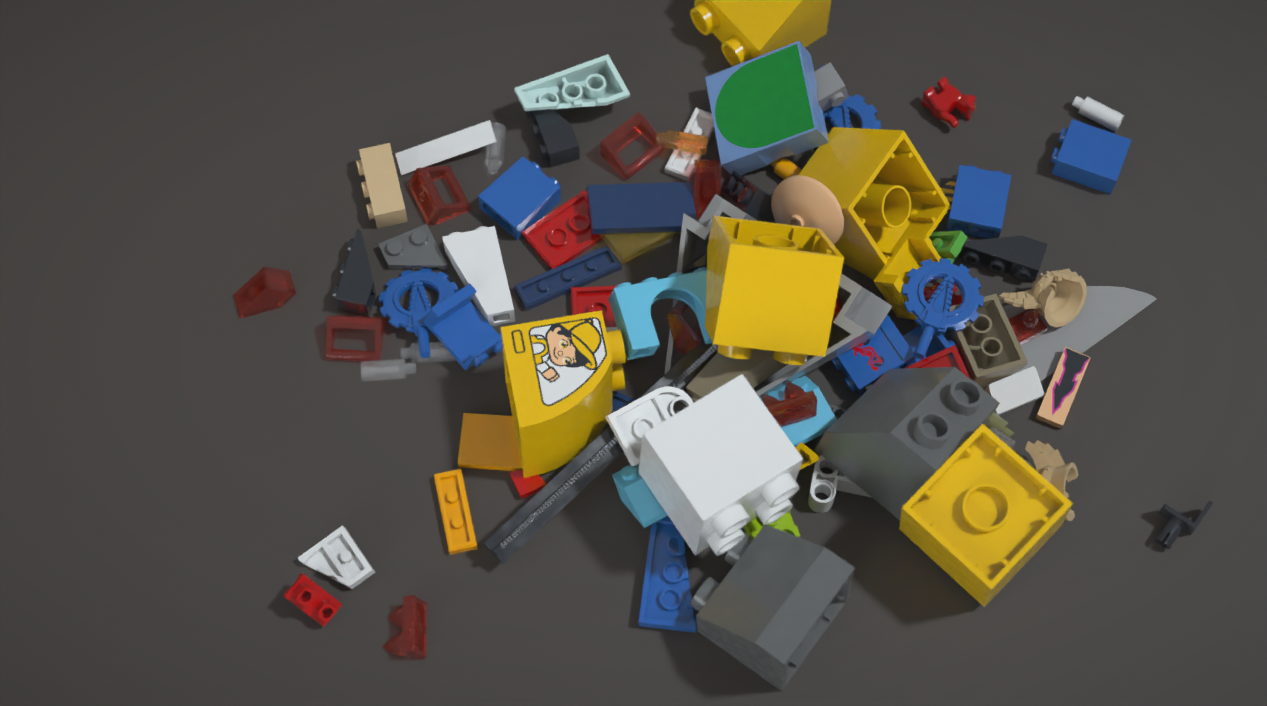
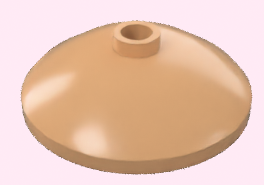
[771,175,844,244]

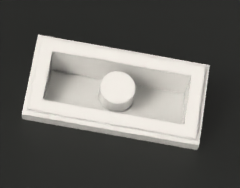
[985,366,1045,415]

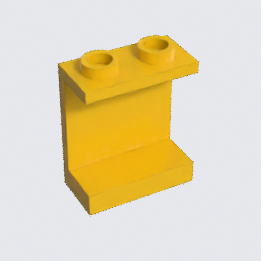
[873,234,942,320]

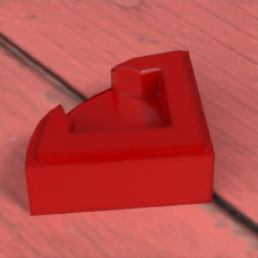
[509,470,546,500]

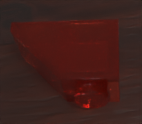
[694,160,721,218]
[233,267,296,318]

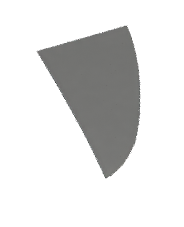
[943,286,1157,391]

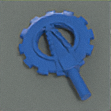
[816,65,881,149]
[902,258,984,359]
[379,268,458,358]

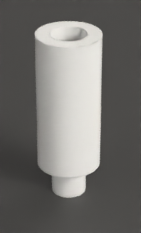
[1072,96,1124,132]

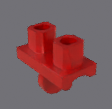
[283,572,343,627]

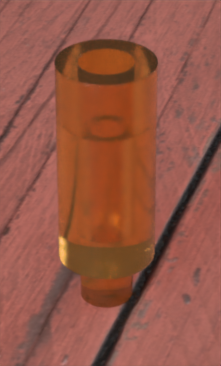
[656,129,709,155]

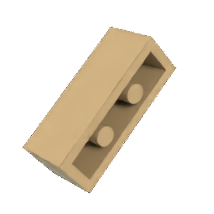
[356,143,408,229]

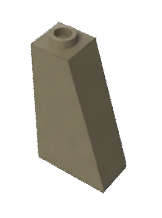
[686,349,788,403]

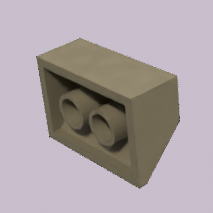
[945,294,1028,389]

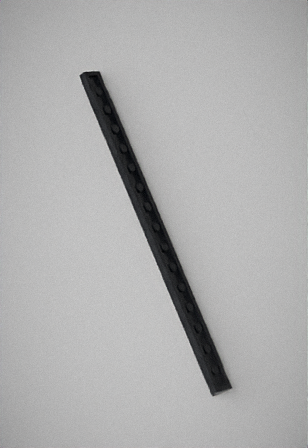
[483,338,718,565]

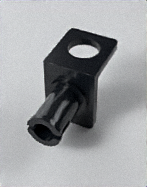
[1154,501,1213,549]

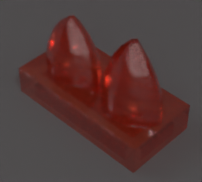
[1008,309,1047,346]
[761,382,817,427]
[383,595,427,660]

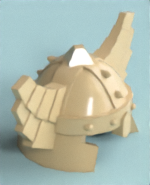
[999,269,1087,327]
[1025,440,1078,521]

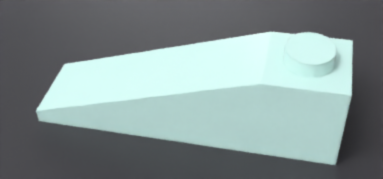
[514,54,630,111]

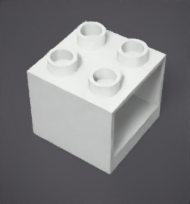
[638,374,803,555]

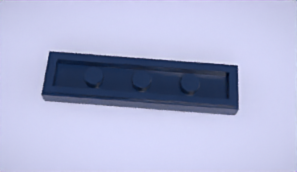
[514,244,622,311]

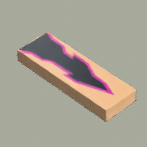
[1035,347,1091,429]

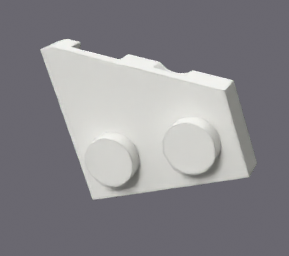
[298,525,375,589]

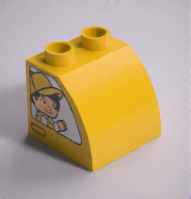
[501,310,626,478]

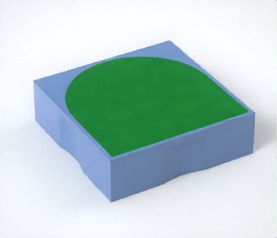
[705,41,829,175]

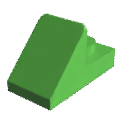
[929,231,967,264]

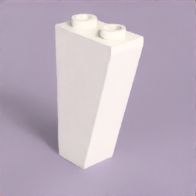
[442,226,515,326]

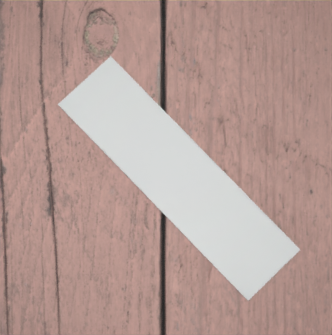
[395,120,497,175]

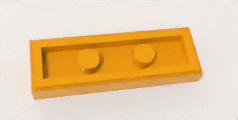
[434,469,478,555]

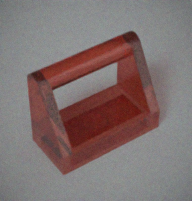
[600,112,666,180]
[407,165,472,225]
[667,300,704,355]
[326,315,386,362]

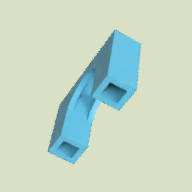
[609,267,712,360]

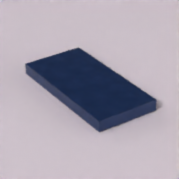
[586,182,697,234]

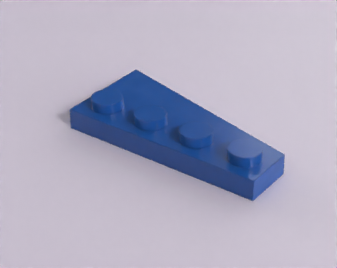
[639,516,696,633]

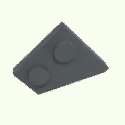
[378,224,448,271]

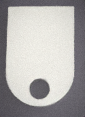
[605,387,693,467]

